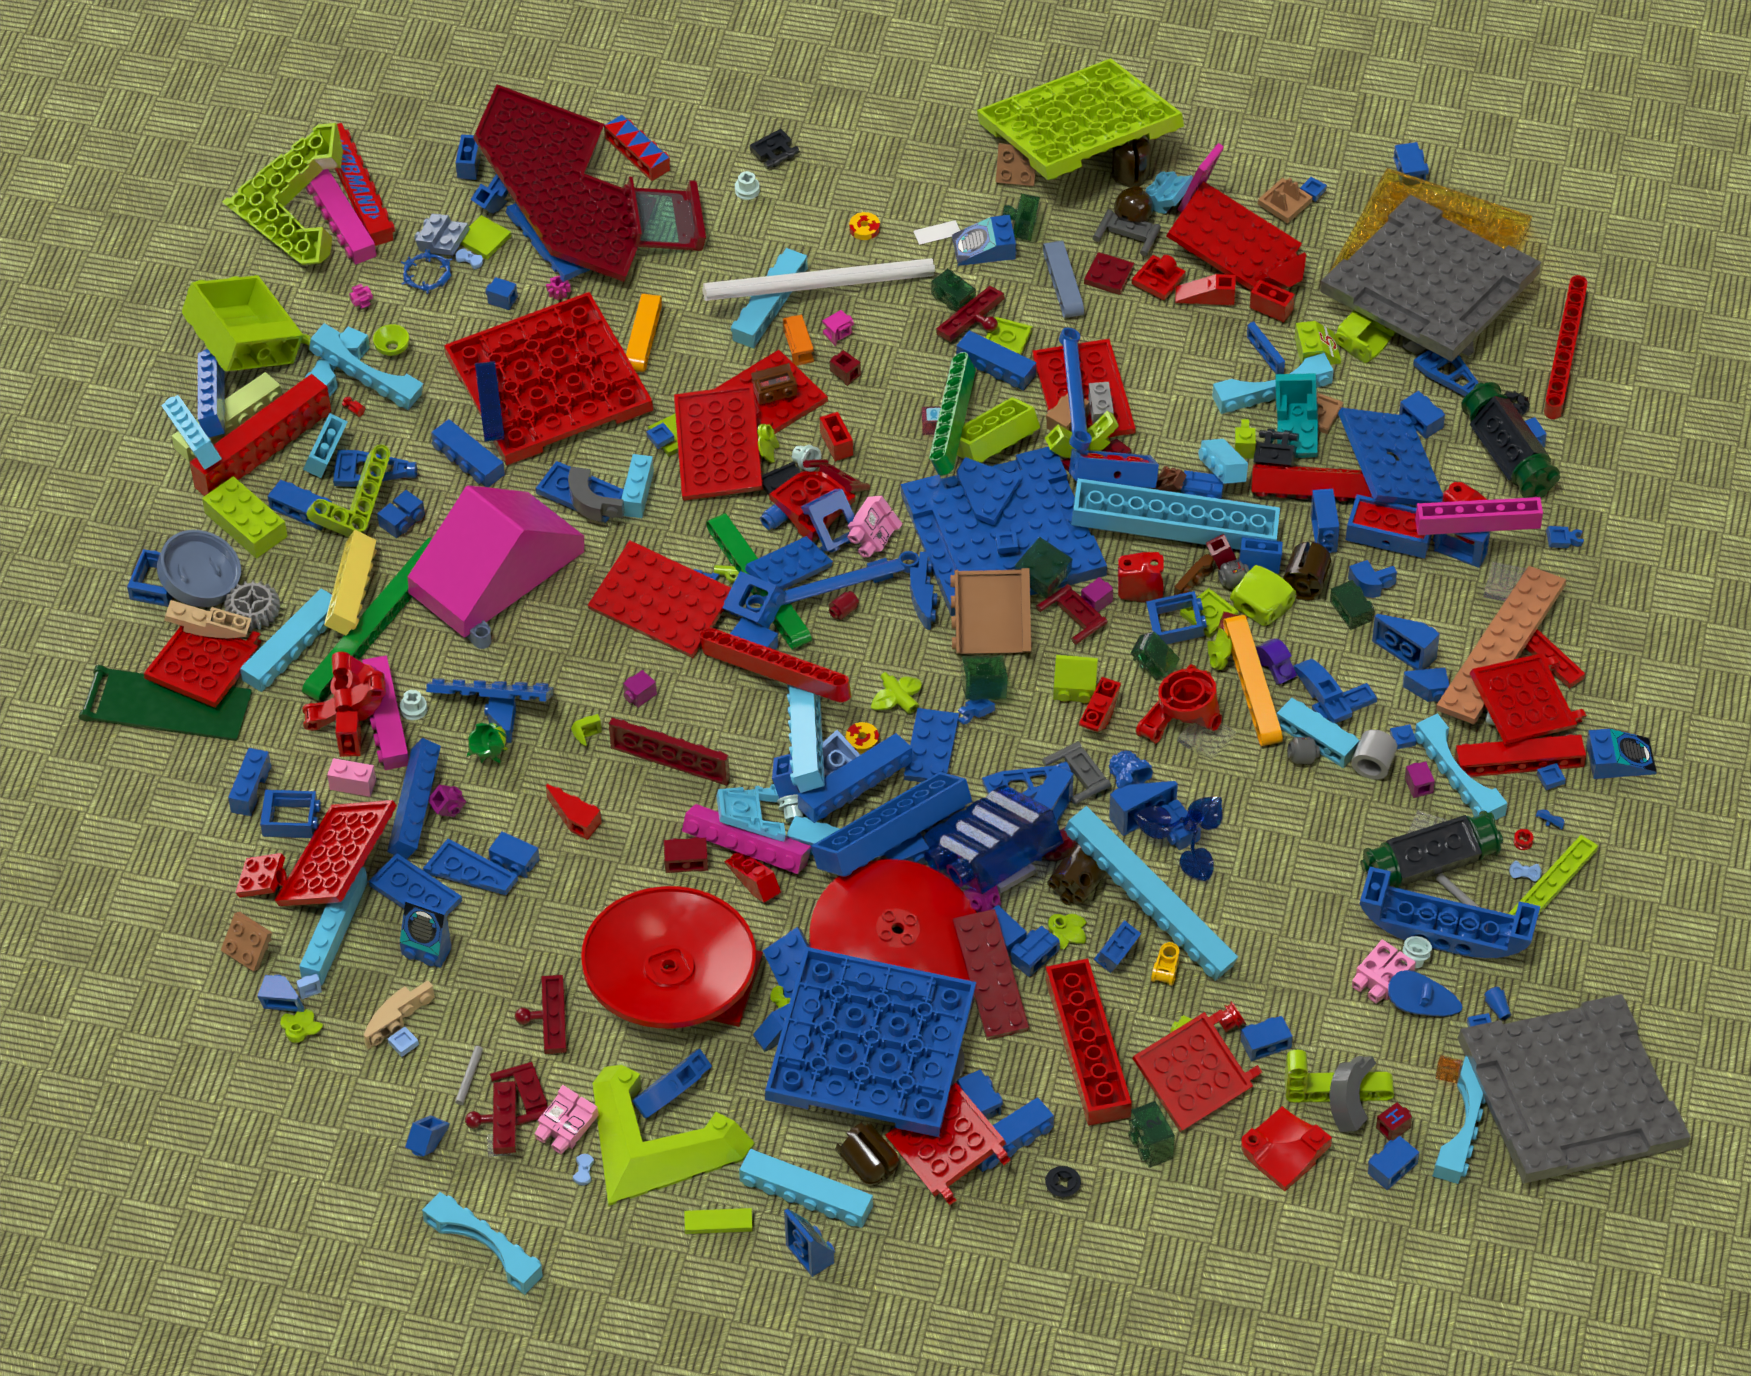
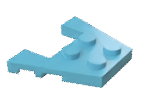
[716,784,786,842]

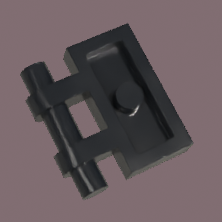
[749,129,800,169]
[1253,429,1300,467]

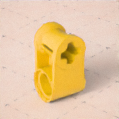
[1151,942,1179,986]

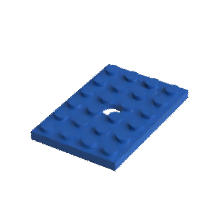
[1338,408,1443,506]

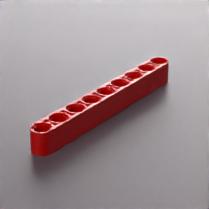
[1544,275,1588,420]
[699,628,852,702]

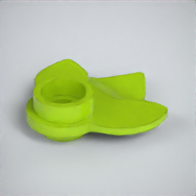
[757,424,780,463]
[1207,628,1232,670]
[1048,914,1087,950]
[280,1009,323,1043]

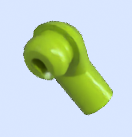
[714,565,739,584]

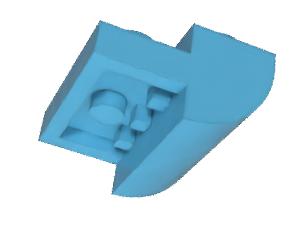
[1146,171,1193,214]

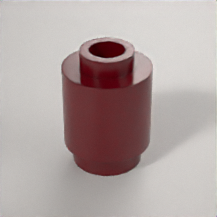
[828,591,859,620]

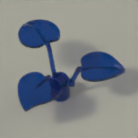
[1135,797,1223,881]

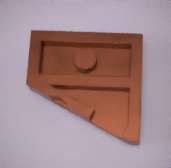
[1150,466,1187,492]

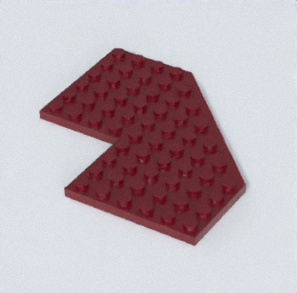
[473,84,657,282]

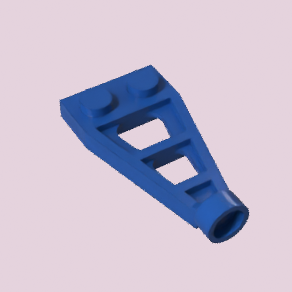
[1413,350,1479,397]
[333,450,417,487]
[982,762,1071,815]

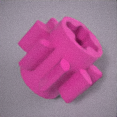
[546,276,571,300]
[349,284,373,309]

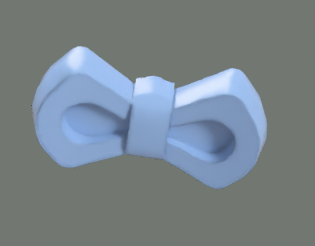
[455,249,483,269]
[1509,861,1542,881]
[573,1154,594,1186]

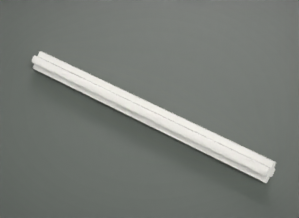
[702,258,935,301]

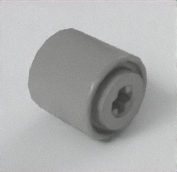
[1351,730,1397,780]

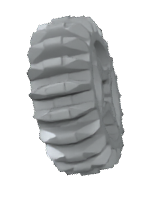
[224,580,281,632]

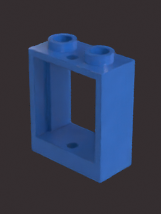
[1310,489,1339,553]
[1433,531,1491,568]
[127,549,173,607]
[1146,591,1207,647]
[1031,765,1073,835]
[260,790,321,838]

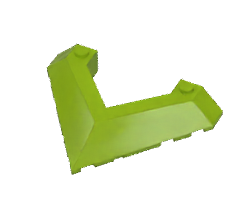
[222,123,343,265]
[592,1064,755,1206]

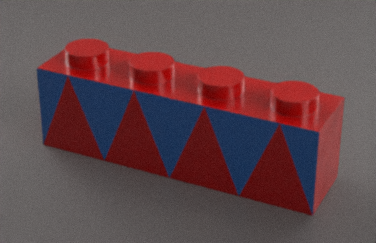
[604,115,670,181]

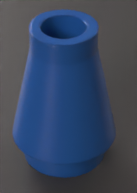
[1484,987,1512,1021]

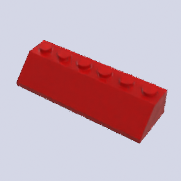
[1251,464,1373,501]

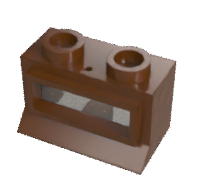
[751,363,797,405]

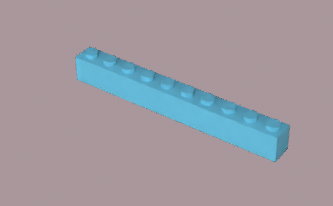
[1064,806,1238,981]

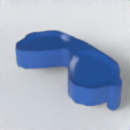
[1536,809,1565,830]

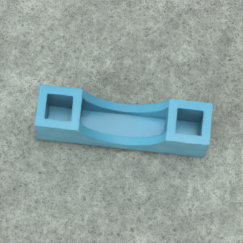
[305,326,370,397]

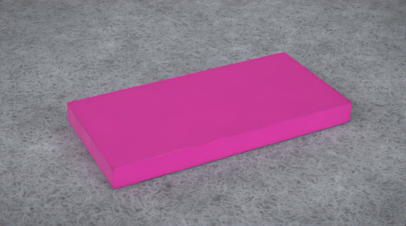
[1177,143,1224,212]

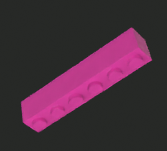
[306,169,377,265]
[1415,497,1543,535]
[362,655,409,770]
[682,804,811,874]

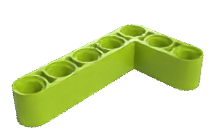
[307,444,390,537]
[1284,1049,1394,1103]

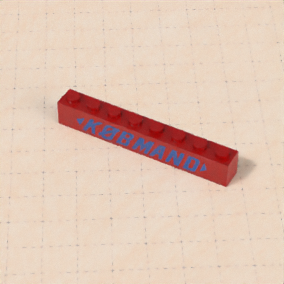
[334,123,395,246]

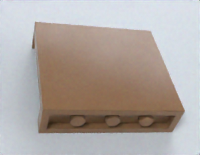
[950,568,1031,654]

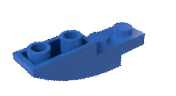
[910,552,937,630]
[1293,658,1352,723]
[632,1048,712,1118]

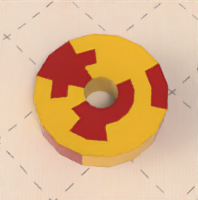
[849,212,880,240]
[845,722,879,754]

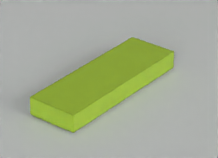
[684,1208,753,1234]

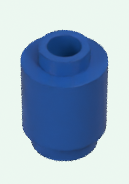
[760,504,789,530]

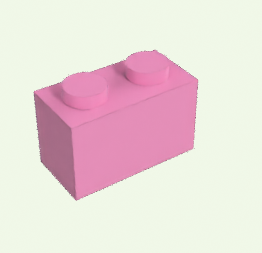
[327,758,376,797]

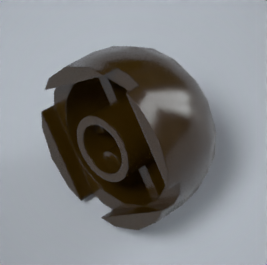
[1114,186,1153,222]

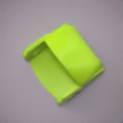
[1334,310,1396,363]
[1230,565,1296,626]

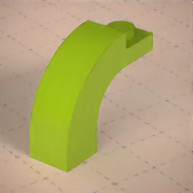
[1045,410,1119,458]

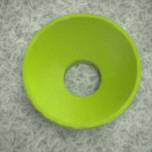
[373,324,409,356]

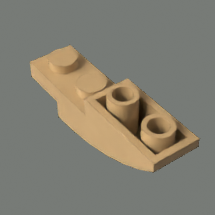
[164,600,252,638]
[364,980,435,1049]

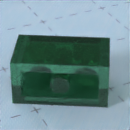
[1330,580,1374,630]

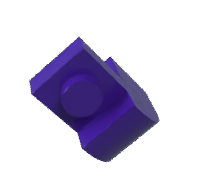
[1256,638,1297,685]

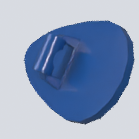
[1388,970,1462,1017]

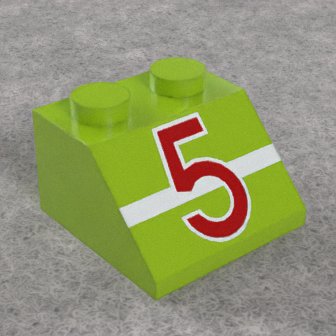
[1294,321,1341,365]

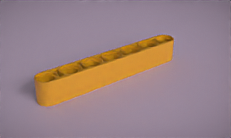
[1223,615,1283,746]

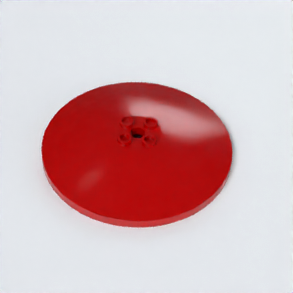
[809,859,976,981]
[581,886,756,1029]

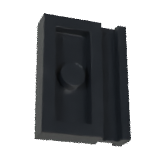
[762,461,801,496]

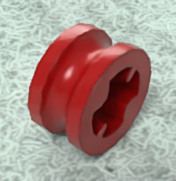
[1513,829,1534,851]

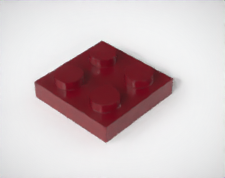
[1084,252,1135,295]

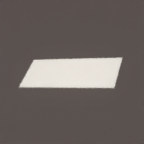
[913,220,960,245]

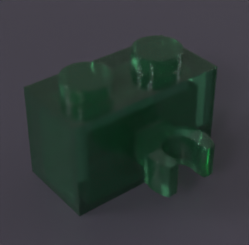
[1002,193,1040,241]
[931,268,976,312]
[1130,631,1180,681]

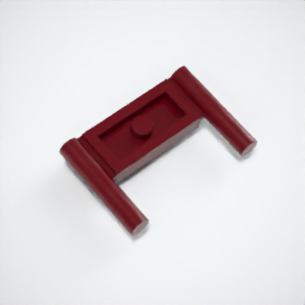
[803,459,870,492]
[1036,584,1108,645]
[489,1061,548,1126]

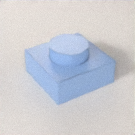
[296,974,322,1000]
[388,1027,419,1057]

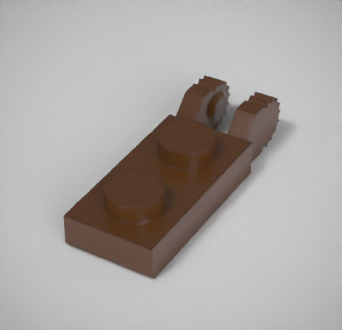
[1174,554,1214,595]

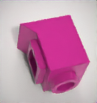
[822,310,854,347]

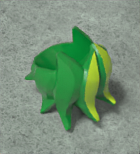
[467,723,508,763]

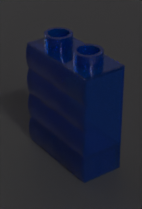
[924,785,1064,894]

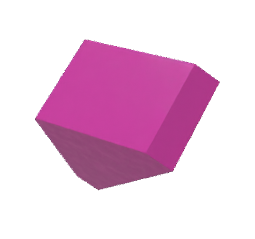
[408,485,584,638]

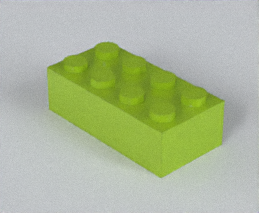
[957,397,1040,463]
[202,476,288,559]

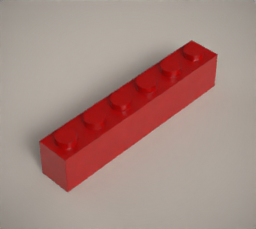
[1454,734,1586,777]

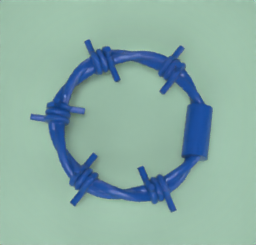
[401,249,452,294]

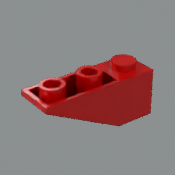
[1175,274,1236,305]
[546,784,602,840]
[724,852,781,903]

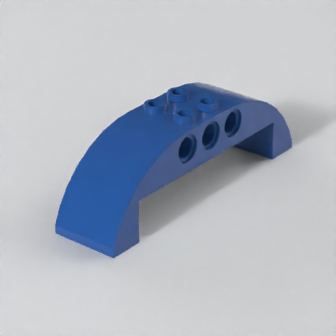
[1360,867,1540,958]

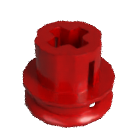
[1219,1001,1247,1033]

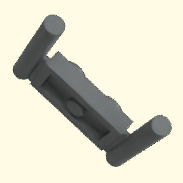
[1093,209,1161,256]
[1042,741,1111,805]

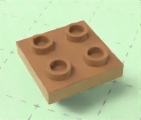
[996,143,1036,186]
[1258,178,1313,224]
[221,912,272,971]

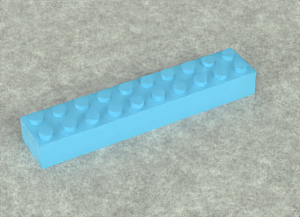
[1071,478,1280,549]

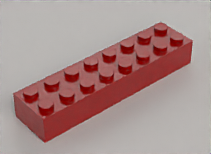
[189,374,331,496]
[1045,958,1132,1126]

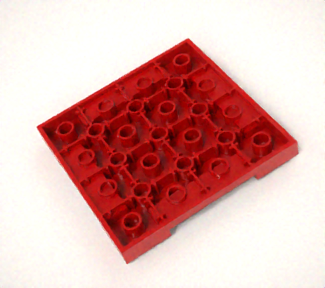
[444,292,653,466]

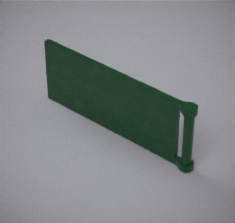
[79,665,252,741]

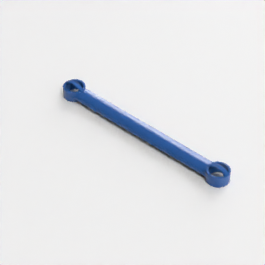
[1059,327,1092,451]
[746,551,919,613]

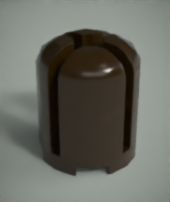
[1112,135,1151,188]
[1283,541,1332,601]
[835,1121,899,1186]

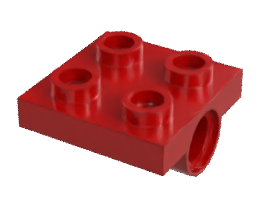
[1131,255,1186,300]
[235,853,287,898]

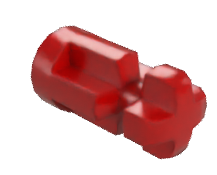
[342,396,366,417]

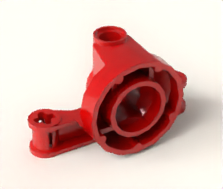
[302,652,386,731]
[1136,664,1222,744]

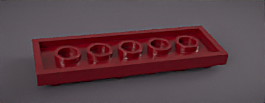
[609,718,730,786]
[953,909,1029,1040]

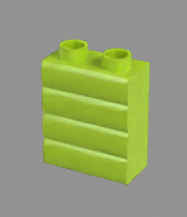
[182,275,304,372]

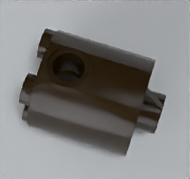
[1047,844,1107,905]

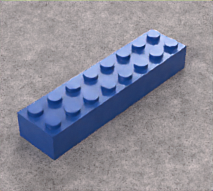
[811,772,972,877]

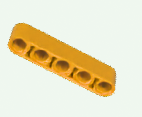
[626,294,662,373]

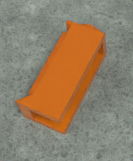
[783,314,814,366]

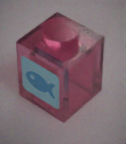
[922,406,941,435]

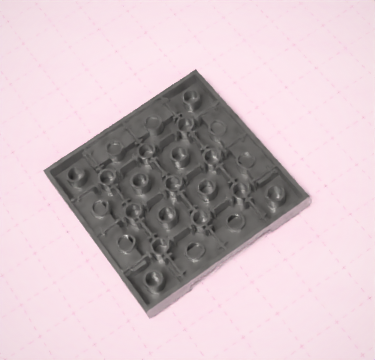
[1320,195,1541,362]
[1457,994,1691,1184]

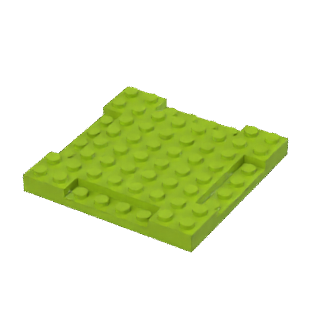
[977,58,1184,180]

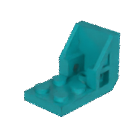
[1275,373,1318,458]

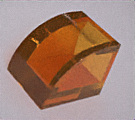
[1435,1055,1462,1084]

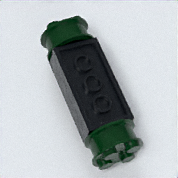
[1461,382,1560,498]
[1360,810,1504,888]

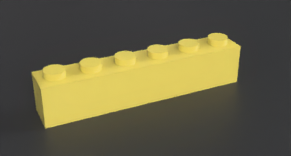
[324,530,377,636]

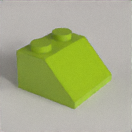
[1053,655,1098,703]

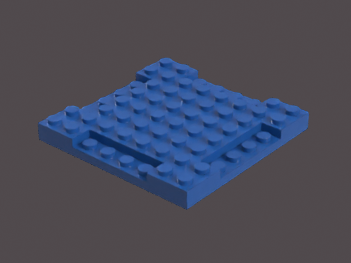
[901,446,1107,616]
[765,947,976,1137]

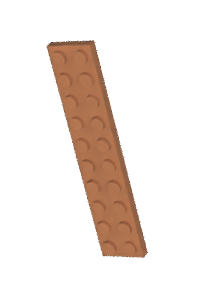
[1436,566,1566,725]

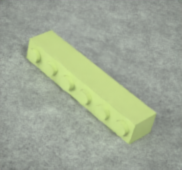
[172,372,282,461]

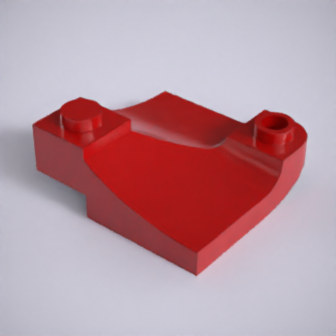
[769,471,856,542]
[1241,1106,1332,1192]

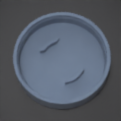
[157,530,241,607]

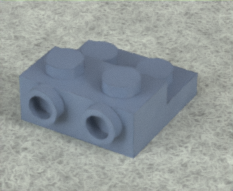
[415,213,470,256]

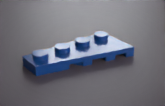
[423,838,518,895]

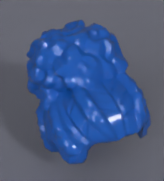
[1109,750,1153,788]

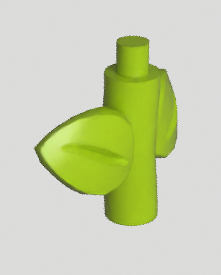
[871,672,922,714]

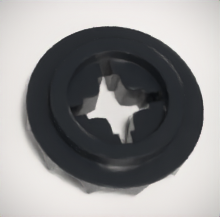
[1503,390,1530,416]
[1045,1166,1081,1199]

